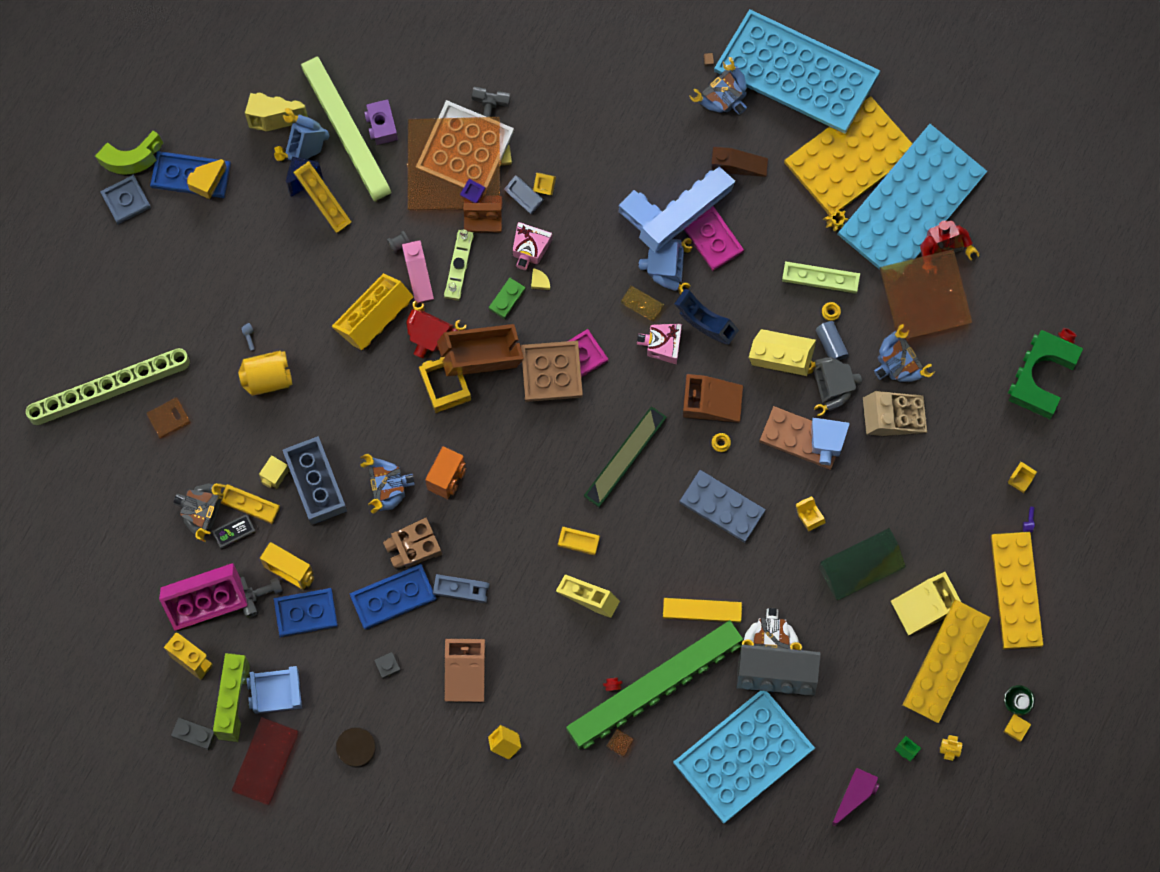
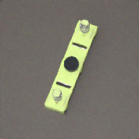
[444,229,474,301]

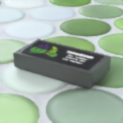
[212,514,256,549]

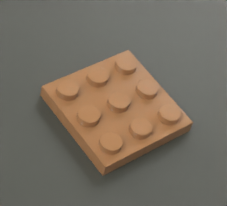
[521,341,583,402]

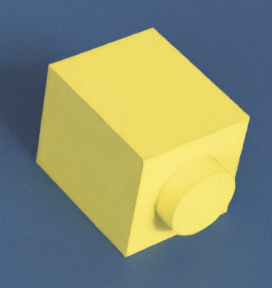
[259,455,289,489]

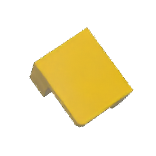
[1008,462,1037,493]
[488,725,521,759]

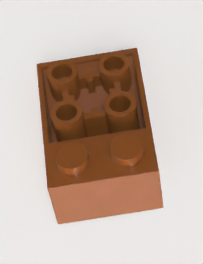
[683,374,743,423]

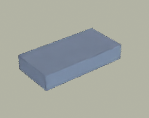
[504,175,544,214]

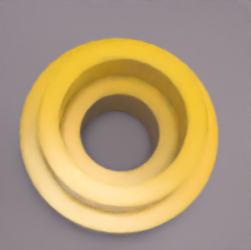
[822,302,841,321]
[712,433,731,452]

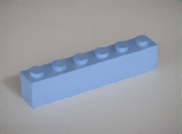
[639,167,735,252]

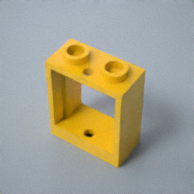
[419,357,471,413]
[260,542,314,590]

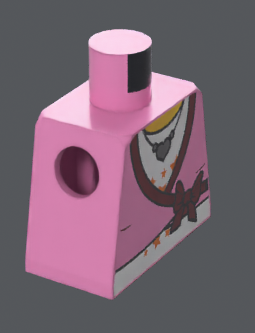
[513,222,552,270]
[637,324,682,364]

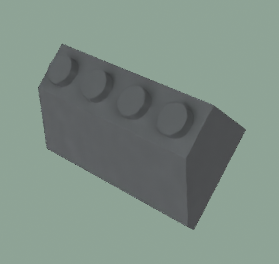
[737,645,820,696]

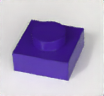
[460,179,486,203]

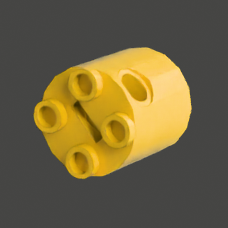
[238,350,293,396]

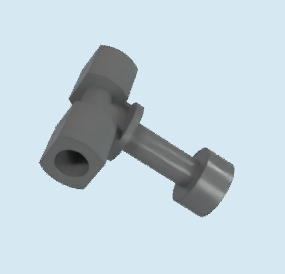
[472,86,510,118]
[240,577,283,618]

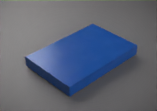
[274,588,338,637]

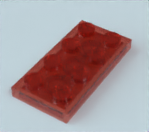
[231,717,299,806]

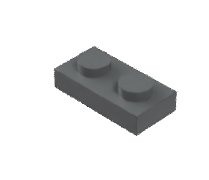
[171,717,215,750]

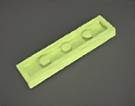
[782,261,860,294]

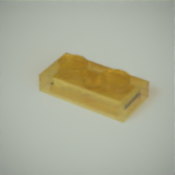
[621,286,663,322]

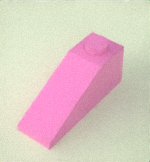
[402,240,434,304]

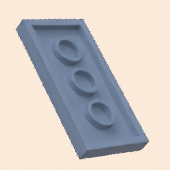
[679,470,765,543]

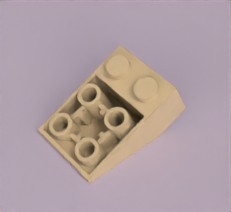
[863,391,927,436]

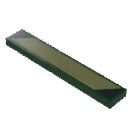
[584,406,667,508]

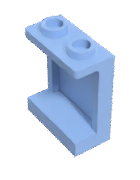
[247,666,302,714]

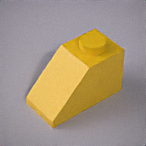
[187,159,227,199]

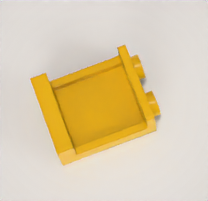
[164,633,213,680]

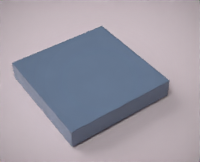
[100,175,151,225]

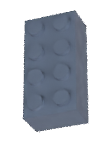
[282,436,347,525]

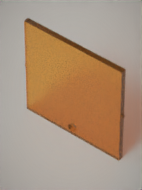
[406,117,502,210]

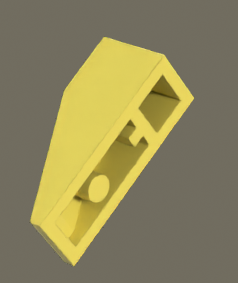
[556,575,620,618]

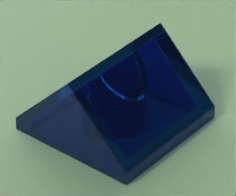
[285,156,323,197]

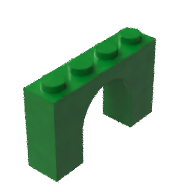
[1008,330,1083,420]

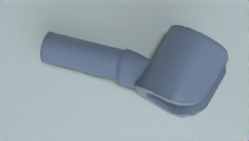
[242,323,255,351]

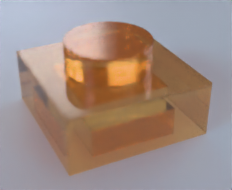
[607,729,634,757]

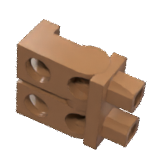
[383,518,442,569]

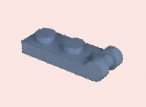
[433,574,490,603]

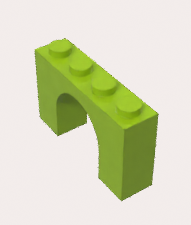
[213,653,250,742]

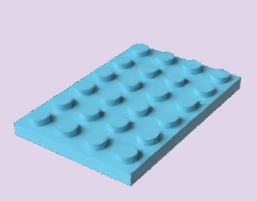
[673,690,815,824]

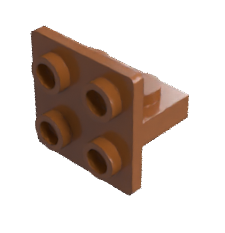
[463,196,502,232]

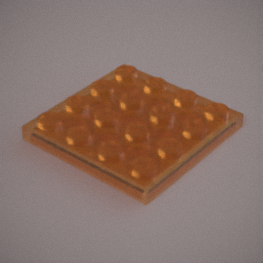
[880,249,972,339]

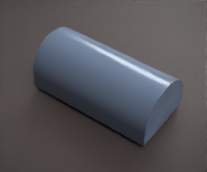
[816,321,849,360]

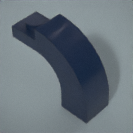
[674,289,739,345]

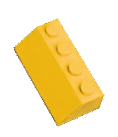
[332,273,414,350]

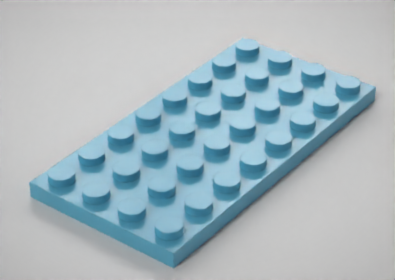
[714,9,880,134]
[837,124,987,282]

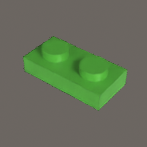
[489,278,526,320]

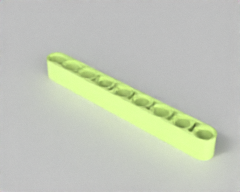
[301,56,391,201]
[26,348,190,425]

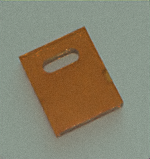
[146,397,191,439]

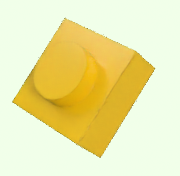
[533,173,556,195]
[1003,714,1031,742]

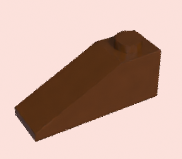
[711,147,768,177]

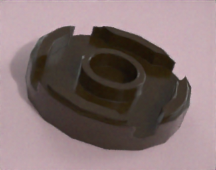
[336,728,375,767]

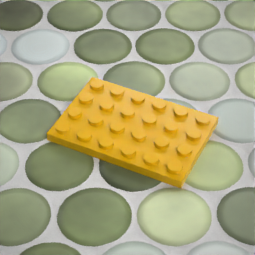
[784,96,912,212]

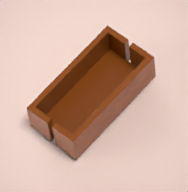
[437,324,524,377]

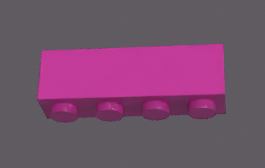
[159,563,247,631]

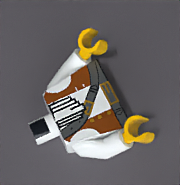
[742,608,802,650]

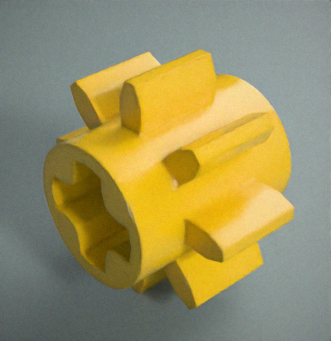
[823,207,848,231]
[940,735,962,761]

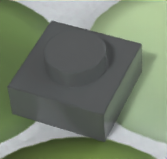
[374,652,400,679]

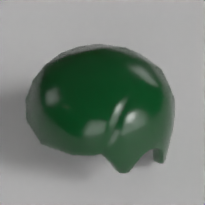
[1004,685,1035,716]

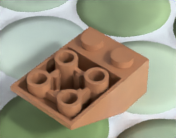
[445,639,486,702]

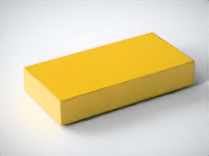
[558,527,600,555]

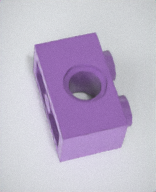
[364,99,398,145]

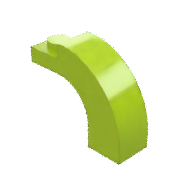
[95,131,163,175]

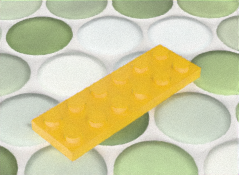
[991,532,1043,650]
[903,599,991,723]

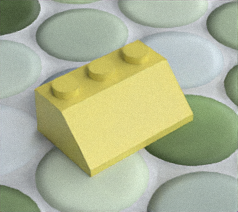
[749,329,816,376]

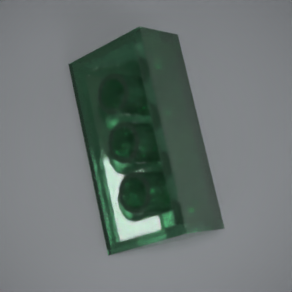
[819,528,906,601]

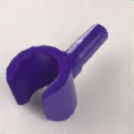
[1022,507,1035,533]

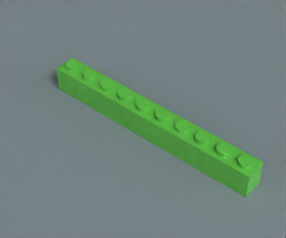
[566,620,743,750]

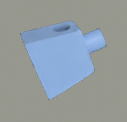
[811,418,849,465]

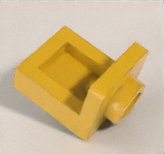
[796,496,826,531]

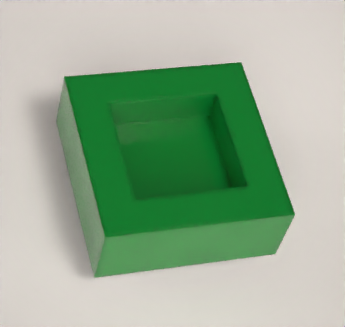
[895,736,921,762]

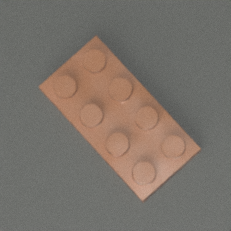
[759,406,836,470]

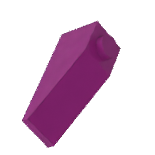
[832,768,880,826]

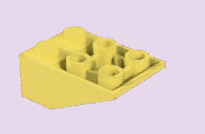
[245,93,308,131]
[891,572,961,636]

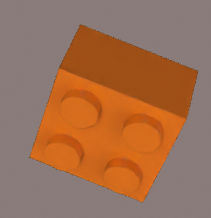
[425,446,466,499]

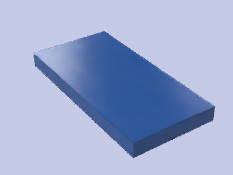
[150,151,231,198]
[350,564,436,630]

